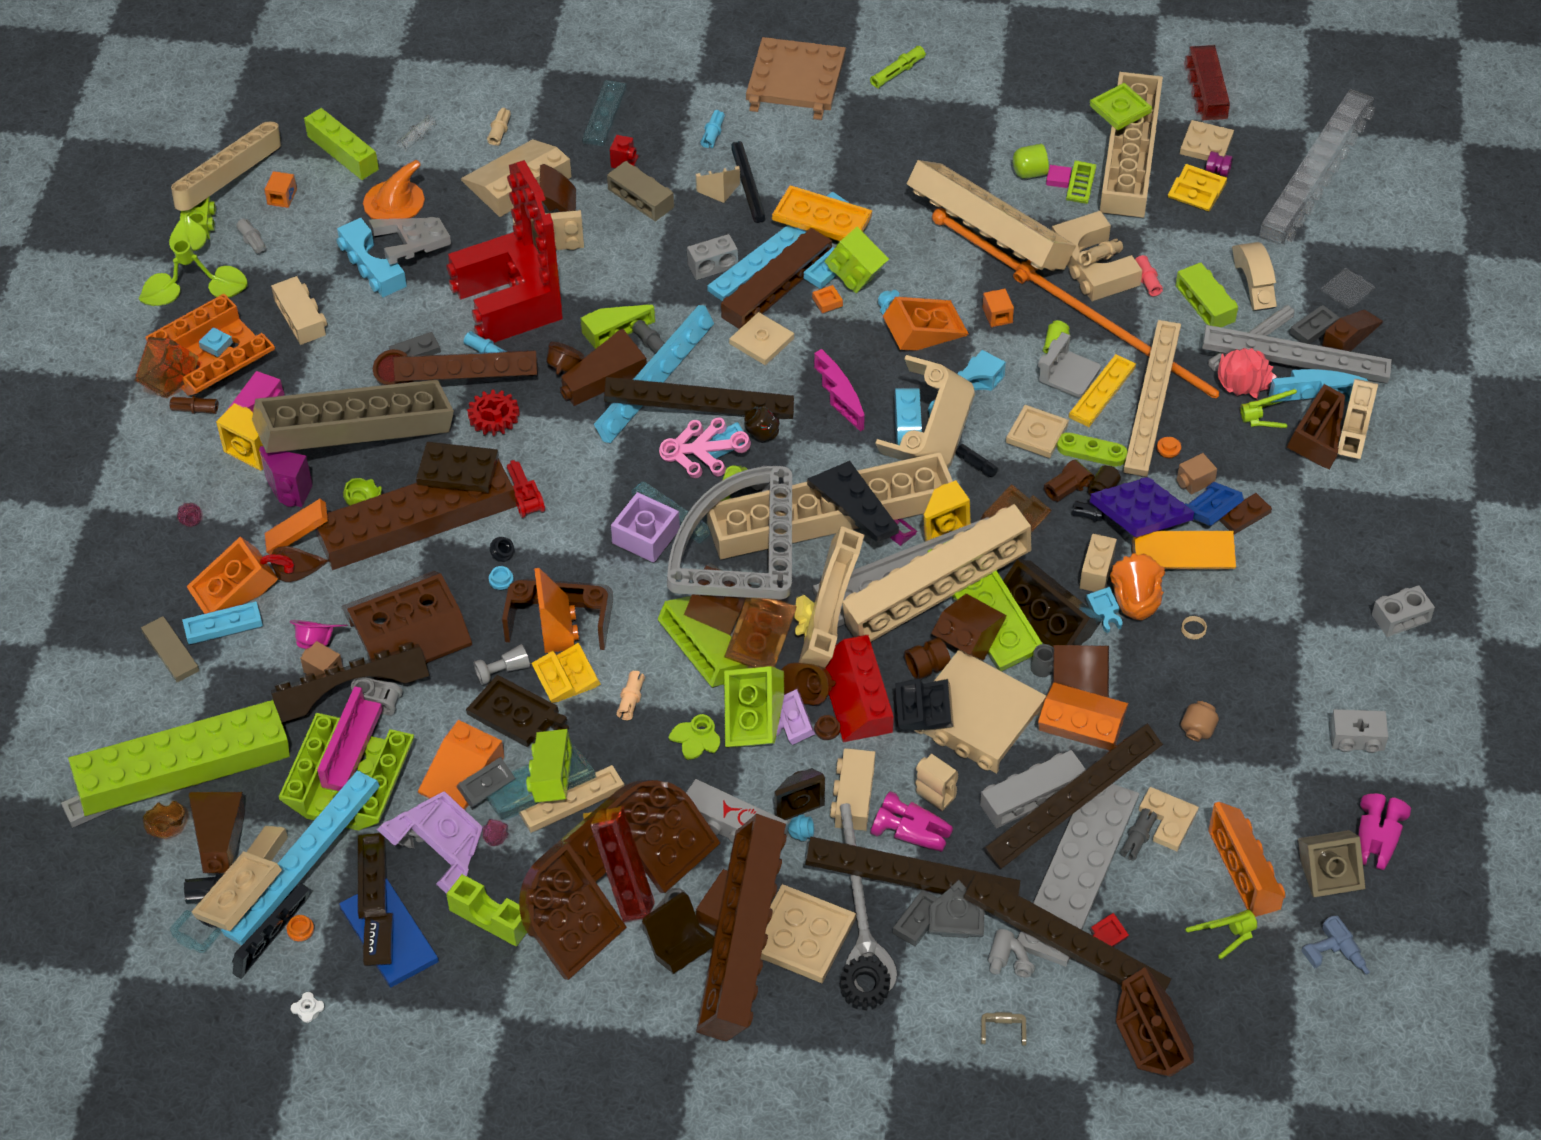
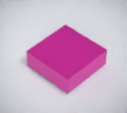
[1046,165,1072,188]

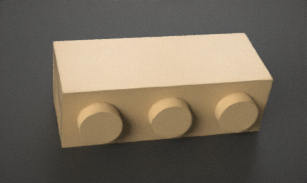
[271,276,327,345]
[830,748,875,831]

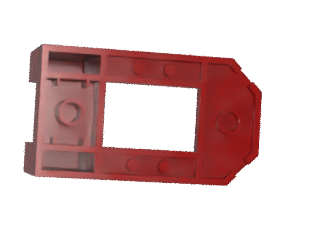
[446,160,563,343]

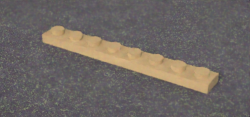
[1124,320,1181,477]

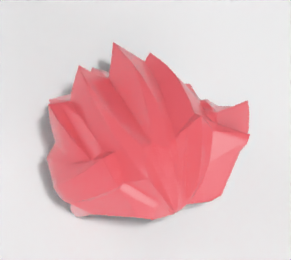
[1218,348,1277,399]

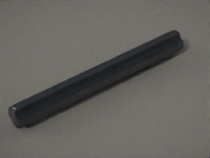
[731,141,766,223]

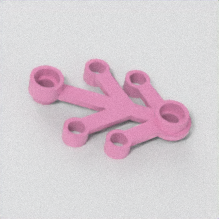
[659,417,751,478]

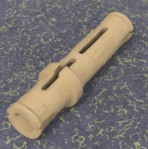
[1078,239,1123,266]

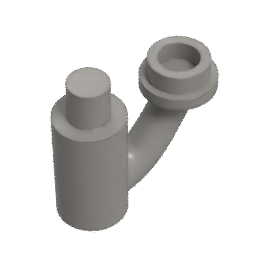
[988,929,1035,978]

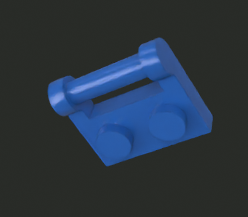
[1185,482,1244,526]

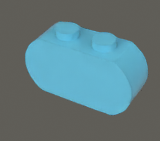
[895,388,922,445]

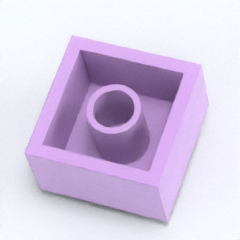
[611,492,680,563]

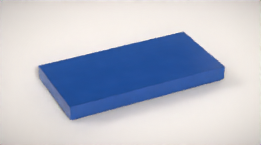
[339,879,439,988]

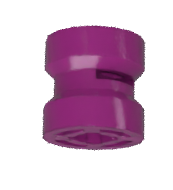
[1206,151,1233,178]

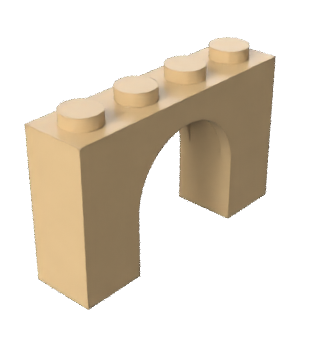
[1052,211,1143,301]

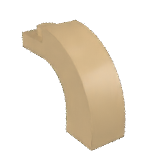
[1232,242,1277,310]
[1338,379,1378,459]

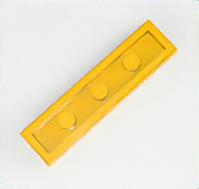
[1069,354,1136,427]

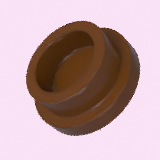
[815,715,840,740]

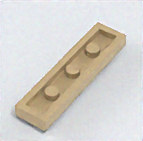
[518,765,624,833]

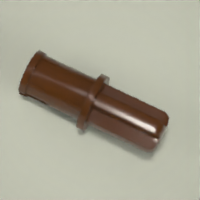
[170,396,218,414]

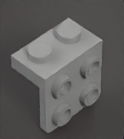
[1038,332,1101,397]

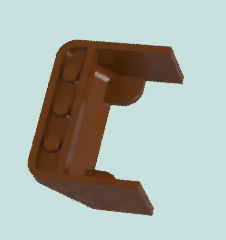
[502,579,613,650]

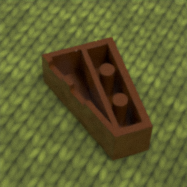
[1287,384,1345,470]

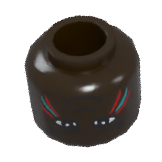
[744,406,780,442]

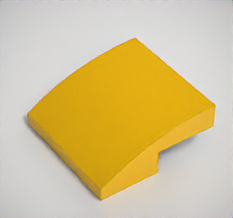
[1168,164,1227,212]
[531,643,601,703]

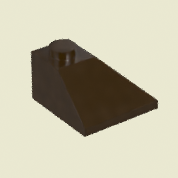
[774,768,825,820]

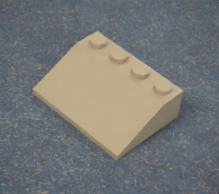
[461,139,571,217]

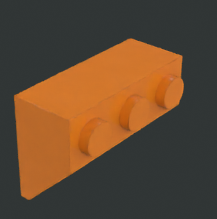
[1038,683,1128,751]

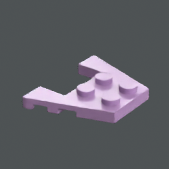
[377,792,483,894]

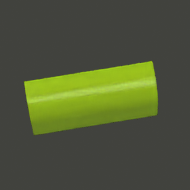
[657,595,751,687]

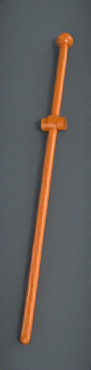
[932,208,1219,398]

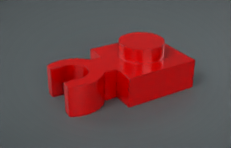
[1090,913,1129,947]

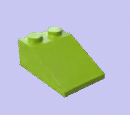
[724,666,784,748]

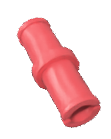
[1135,255,1163,296]

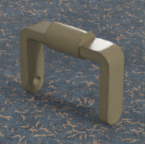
[981,1012,1026,1045]

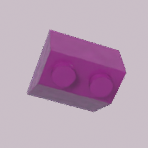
[259,446,313,507]

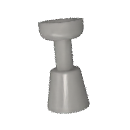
[473,644,530,685]

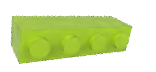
[304,108,379,180]

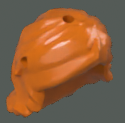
[1110,553,1165,620]

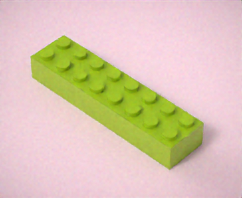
[68,700,290,816]

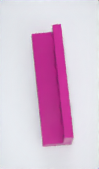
[317,686,383,791]

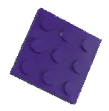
[1090,477,1194,537]

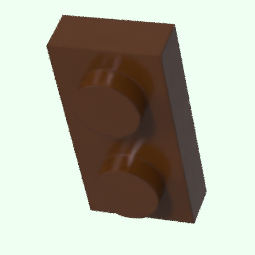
[1219,493,1272,535]

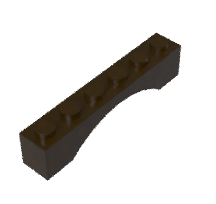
[271,642,429,723]

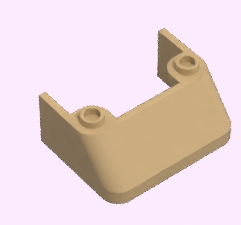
[875,355,975,468]

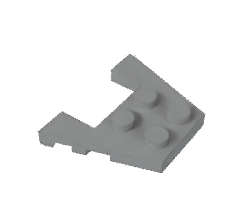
[369,217,451,265]

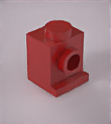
[610,135,639,168]

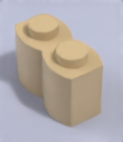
[915,754,958,811]

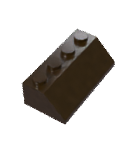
[1003,559,1103,648]

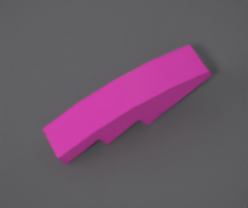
[814,349,865,431]

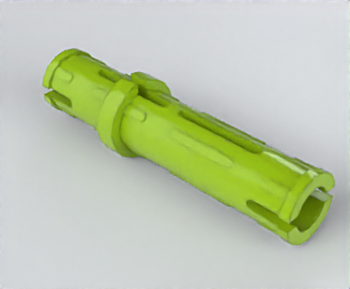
[870,45,926,89]

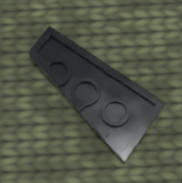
[807,461,899,543]
[232,883,310,979]

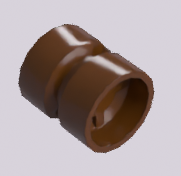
[904,637,951,679]

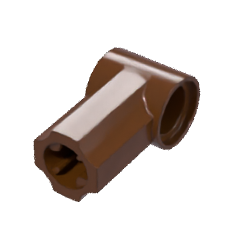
[1044,459,1094,502]

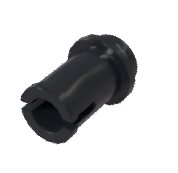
[1072,501,1104,522]

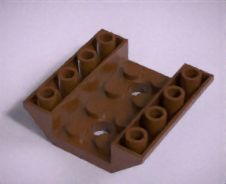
[341,571,472,681]

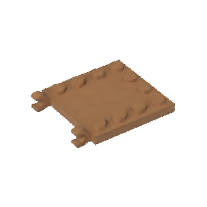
[746,37,846,120]

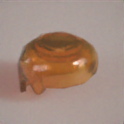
[143,801,185,838]

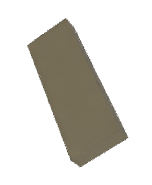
[141,616,199,683]

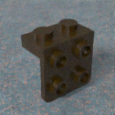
[642,892,715,974]

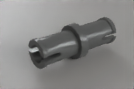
[632,320,665,353]
[1120,808,1158,861]

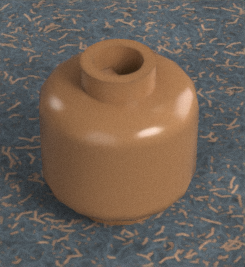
[1181,701,1219,742]

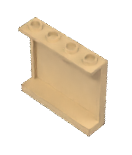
[914,649,1047,774]

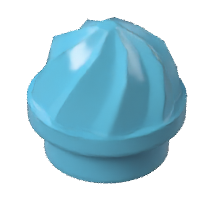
[788,814,814,841]

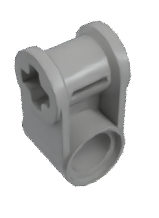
[351,677,403,716]

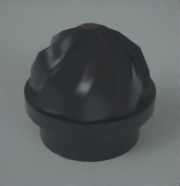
[489,537,514,561]

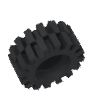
[840,956,891,1010]

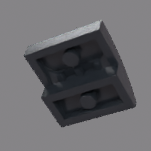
[895,678,954,730]

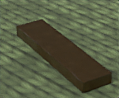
[358,833,386,919]

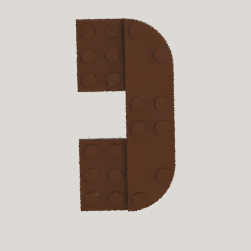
[519,780,721,980]

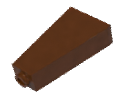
[560,329,647,406]
[189,792,245,873]

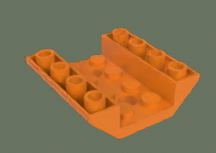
[145,294,275,396]

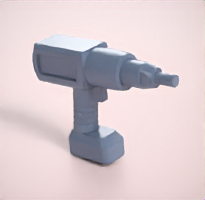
[1302,915,1370,975]

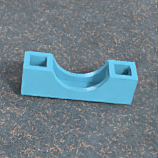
[336,218,407,297]
[928,350,1006,417]

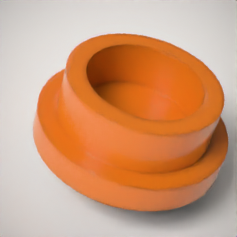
[1157,437,1181,458]
[286,915,314,942]

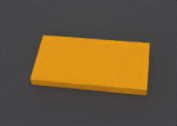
[772,185,872,241]

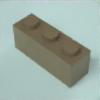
[607,161,674,222]

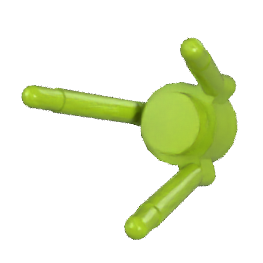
[1240,389,1297,428]
[1185,909,1257,959]

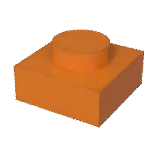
[812,285,843,313]

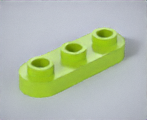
[1057,433,1128,467]

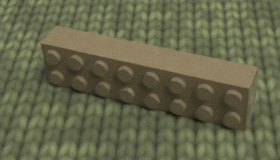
[252,380,454,453]

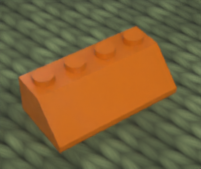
[1208,802,1285,917]

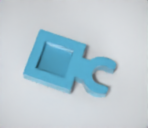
[1086,587,1122,633]

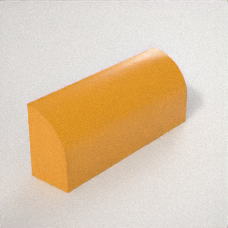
[1132,531,1236,569]

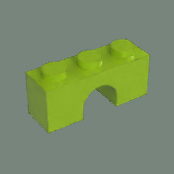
[446,874,527,947]

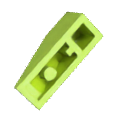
[581,304,655,349]

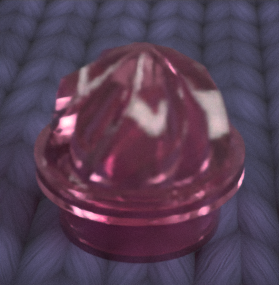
[177,502,201,527]
[482,819,509,846]

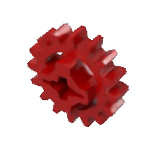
[467,390,520,436]

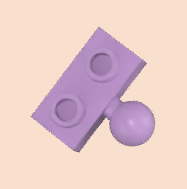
[776,689,815,745]

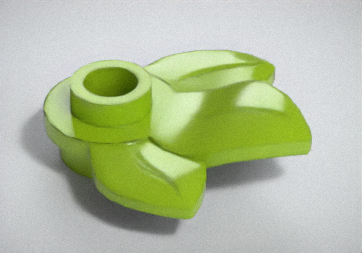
[669,714,720,760]

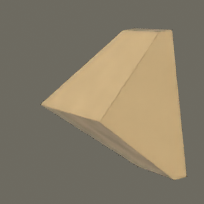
[696,166,740,203]

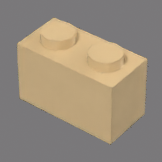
[1080,534,1117,592]

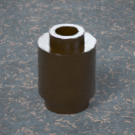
[1088,465,1121,496]

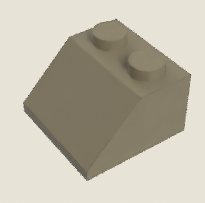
[1298,830,1365,897]

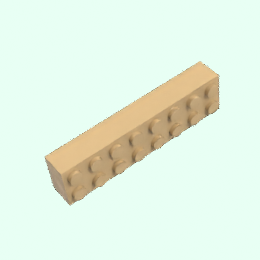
[1100,72,1163,218]
[907,160,1076,271]
[842,504,1031,642]

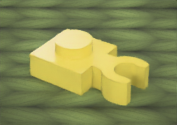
[794,595,815,641]

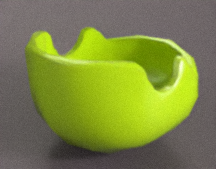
[343,478,382,505]

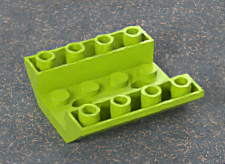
[279,713,415,831]

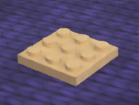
[761,884,856,983]

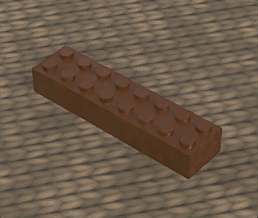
[315,458,516,570]
[696,814,787,1041]

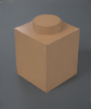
[1177,453,1217,495]
[300,641,343,676]

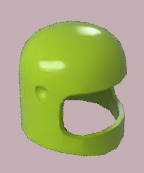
[1012,143,1049,179]

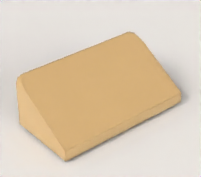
[247,826,288,861]

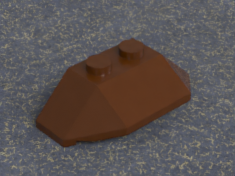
[1116,967,1194,1077]

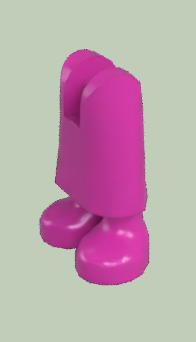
[870,791,953,852]
[1358,793,1411,870]

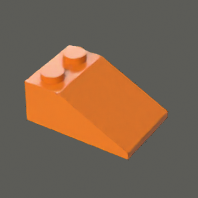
[883,297,969,351]
[186,537,278,614]
[534,568,579,653]
[418,720,504,810]

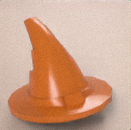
[363,160,425,219]

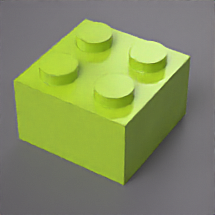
[824,227,889,293]

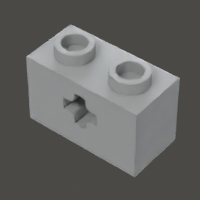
[1330,709,1388,752]

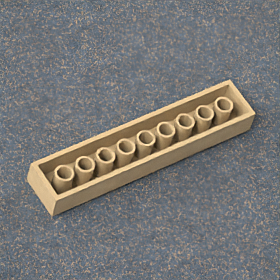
[707,452,953,559]

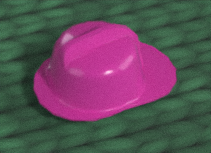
[289,620,348,649]

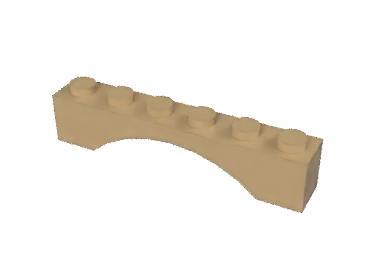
[799,526,864,668]

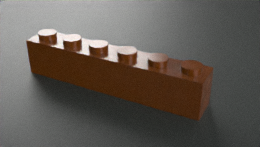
[721,228,832,329]
[393,350,537,381]

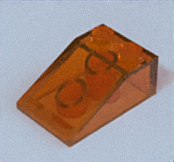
[724,597,797,668]

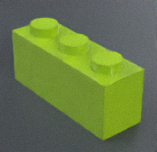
[1176,262,1238,328]
[526,729,573,803]

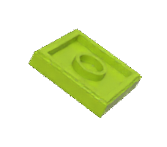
[1090,83,1152,131]

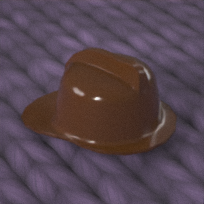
[546,342,584,375]
[781,663,836,705]

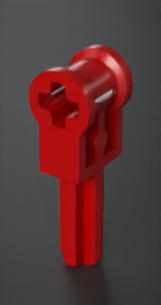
[506,460,545,518]

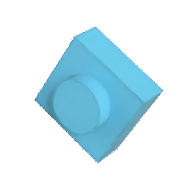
[199,327,233,357]

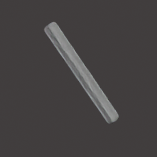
[1208,305,1295,371]

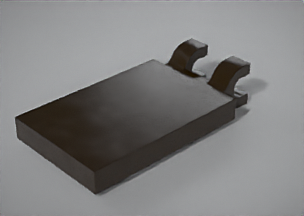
[466,675,569,747]

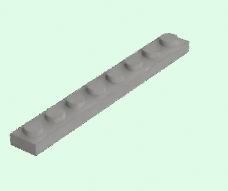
[1202,325,1392,383]

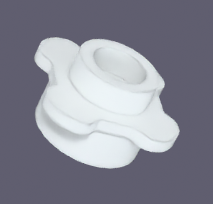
[291,992,324,1023]

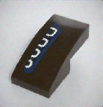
[363,913,394,965]

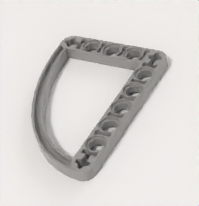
[667,466,792,599]

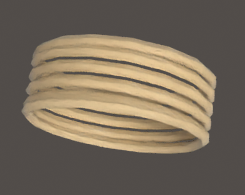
[1181,616,1207,640]

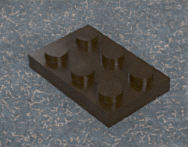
[416,442,499,493]

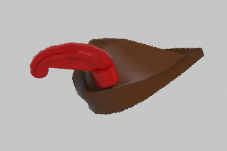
[260,546,328,582]

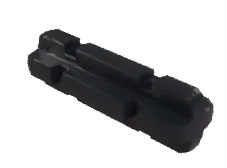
[956,444,998,478]

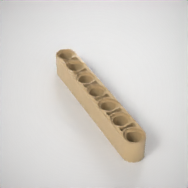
[171,122,281,211]

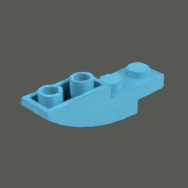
[1268,369,1368,403]

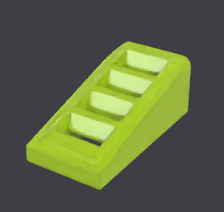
[1066,160,1097,204]

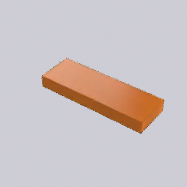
[265,499,328,555]

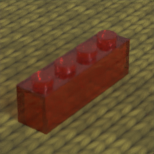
[1185,45,1230,121]
[590,806,655,922]

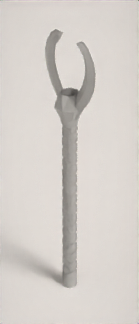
[840,803,897,992]

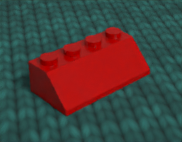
[825,635,894,742]

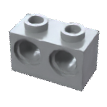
[687,234,738,280]
[1372,585,1435,637]

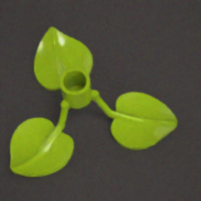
[139,215,248,306]

